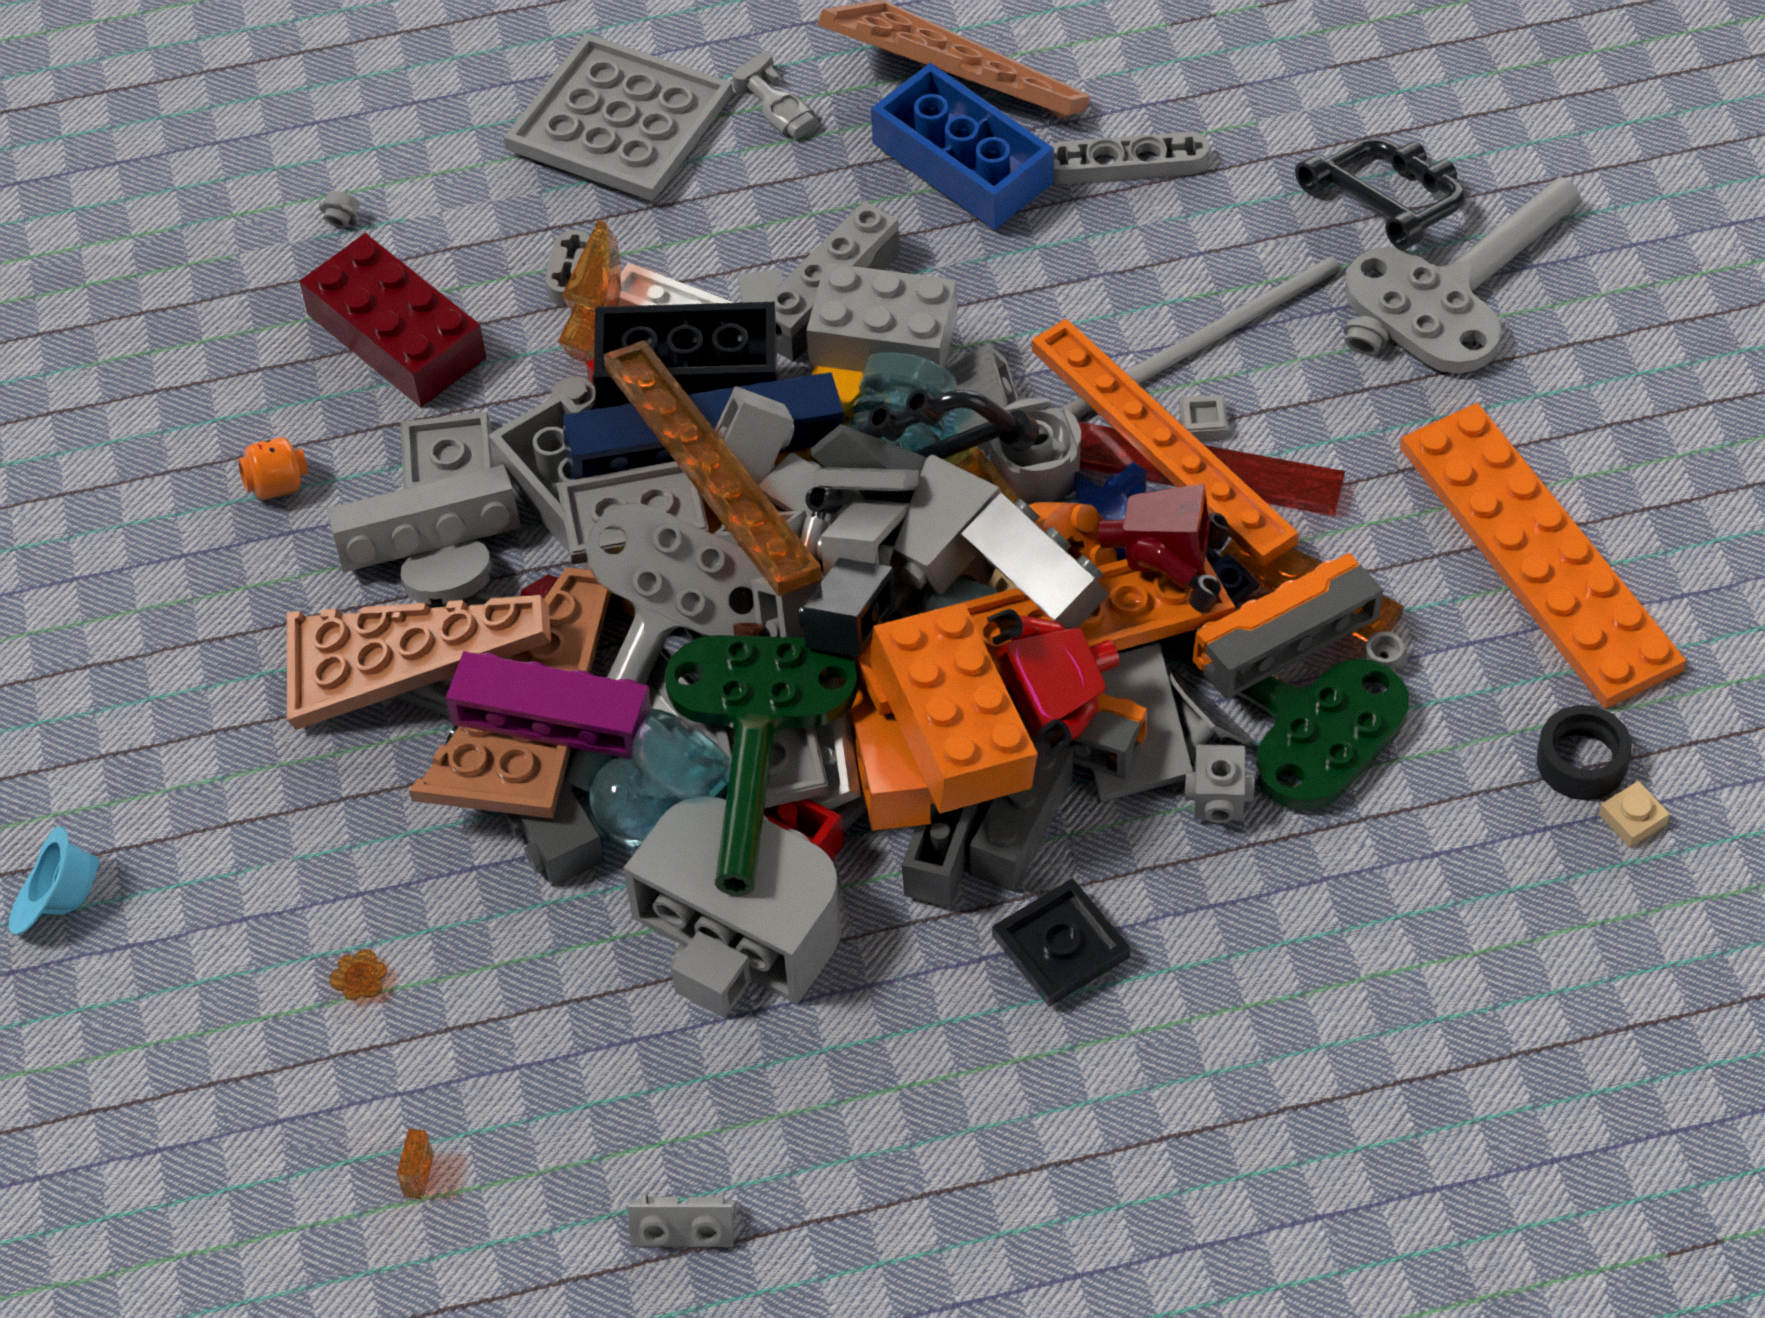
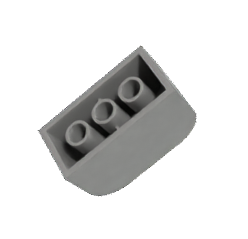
[624,796,841,1005]

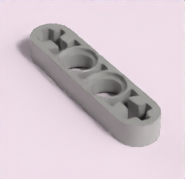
[1050,132,1209,184]

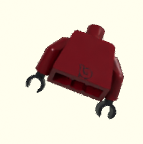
[1098,484,1229,613]

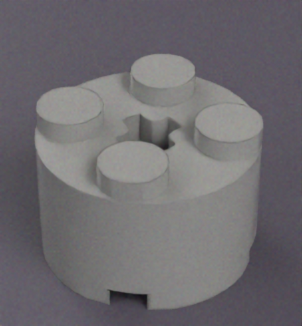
[989,398,1081,504]

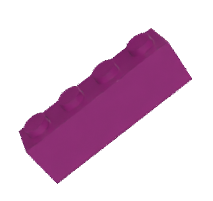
[446,651,653,760]

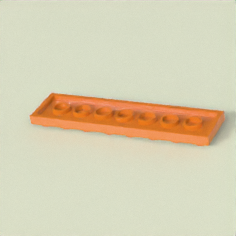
[1400,402,1686,709]
[850,556,1235,716]

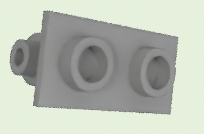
[628,1194,735,1247]

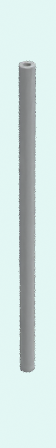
[1059,256,1340,419]

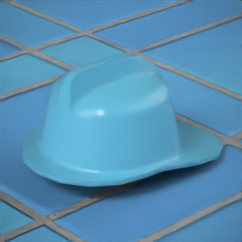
[8,826,99,935]

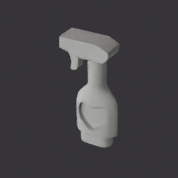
[733,50,818,139]

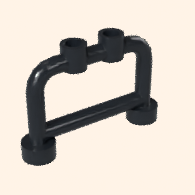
[1295,138,1466,250]
[858,389,1039,459]

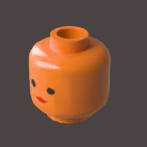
[238,437,308,500]

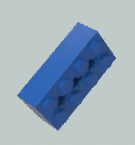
[871,62,1054,230]

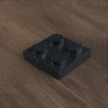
[992,878,1130,1007]

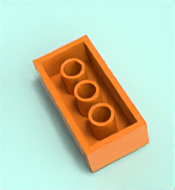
[870,603,1038,814]

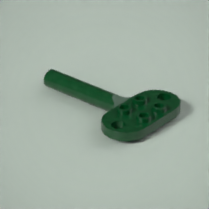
[1156,629,1409,811]
[665,635,858,896]

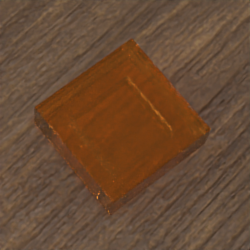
[397,1128,434,1199]

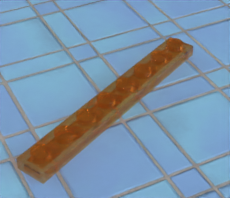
[604,340,821,596]

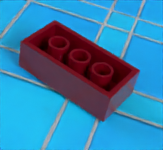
[299,233,487,408]

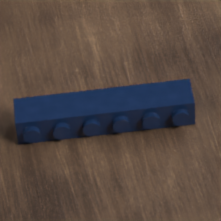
[563,372,844,480]

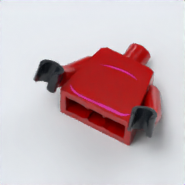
[987,609,1120,757]

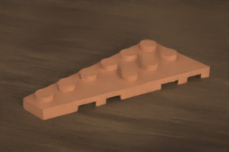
[817,0,1091,118]

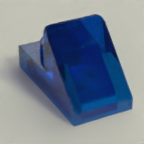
[1074,462,1147,520]

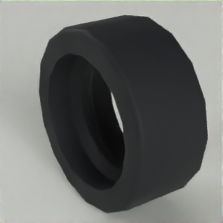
[1536,705,1632,800]

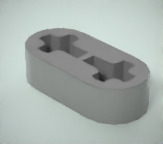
[545,230,595,306]

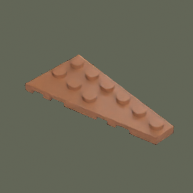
[409,567,611,819]
[287,595,551,730]

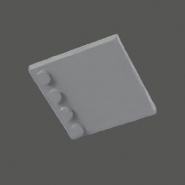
[504,33,733,202]

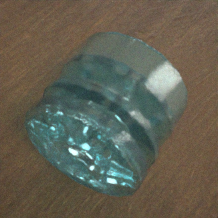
[847,352,957,452]

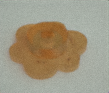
[329,949,387,1001]

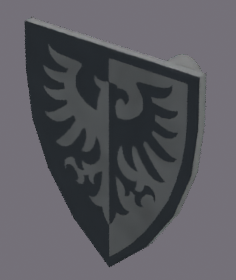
[1168,668,1259,761]

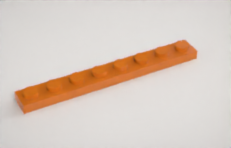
[1032,318,1299,568]

